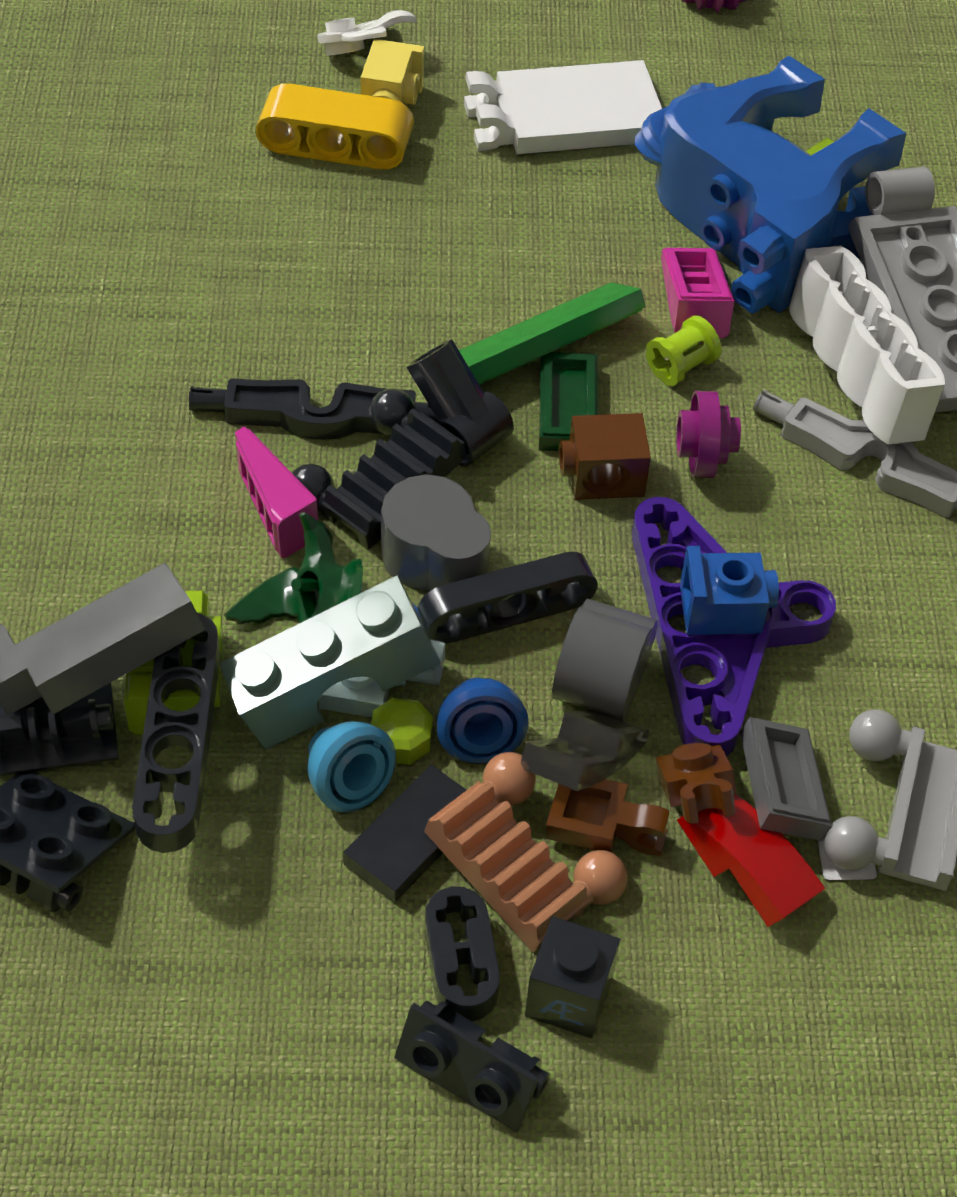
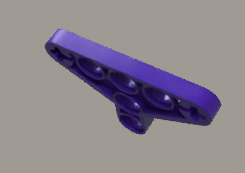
[632,497,836,757]

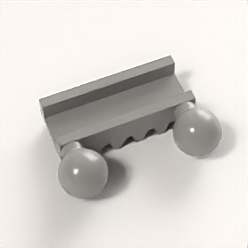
[824,709,957,891]

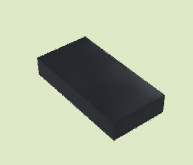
[343,764,466,903]

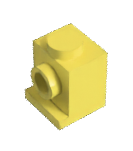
[361,39,424,106]

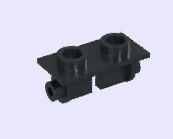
[394,1000,551,1132]

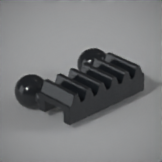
[292,388,466,551]

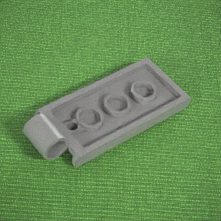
[848,166,957,413]

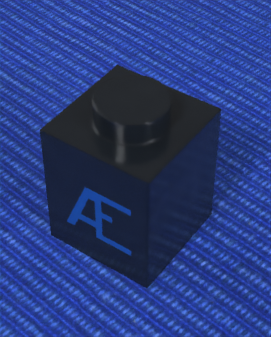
[525,916,621,1039]

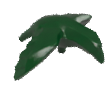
[224,512,363,624]

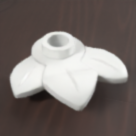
[317,10,417,55]

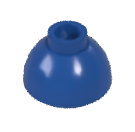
[437,678,529,764]

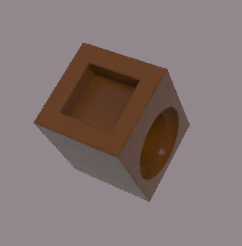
[559,413,651,500]

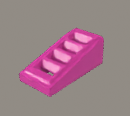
[661,247,734,338]
[235,426,318,558]

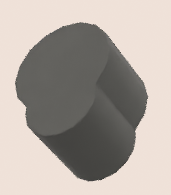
[381,474,491,592]
[552,599,658,720]

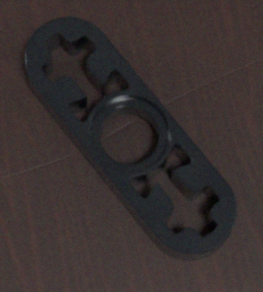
[417,552,598,644]

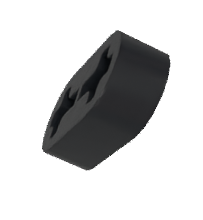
[425,886,499,1022]

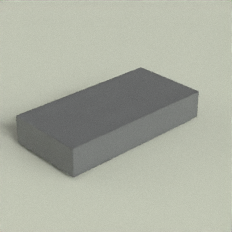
[740,717,832,841]

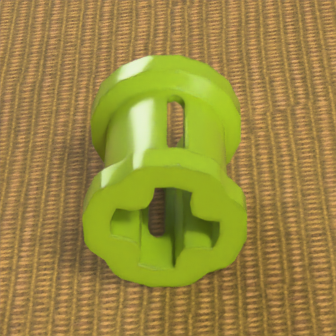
[646,315,722,386]

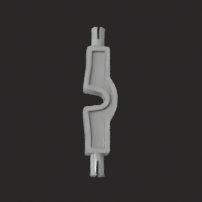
[753,389,957,518]

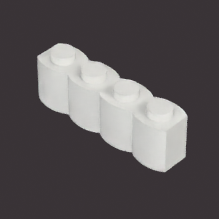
[789,246,945,444]

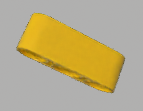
[255,84,414,169]

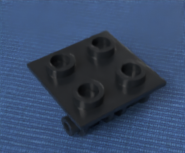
[0,682,119,776]
[0,772,135,912]

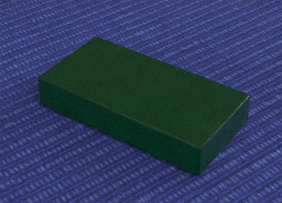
[538,352,598,451]

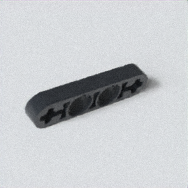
[132,613,221,853]

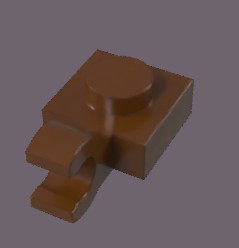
[546,769,670,856]

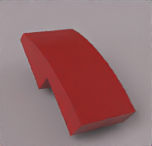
[677,794,825,927]

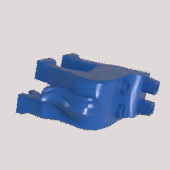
[635,56,906,314]

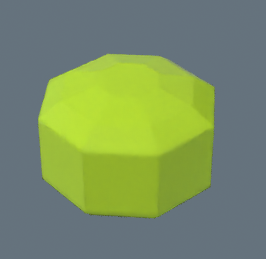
[371,698,433,765]

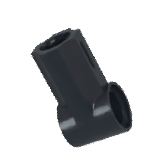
[406,339,514,467]

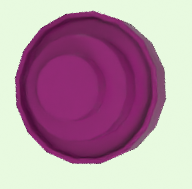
[676,391,741,478]

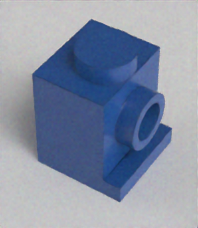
[680,546,779,635]

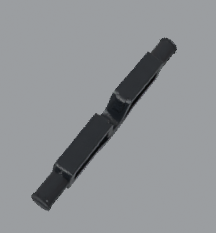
[189,378,439,440]

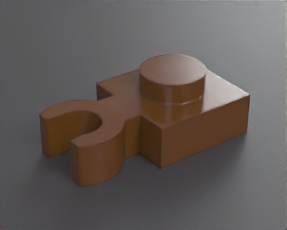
[656,743,737,824]

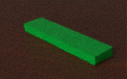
[459,282,646,385]

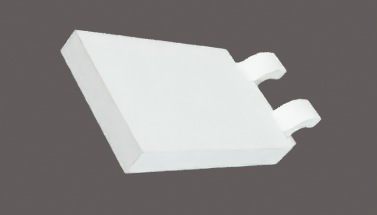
[464,60,662,154]

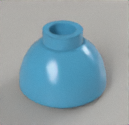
[308,721,396,812]

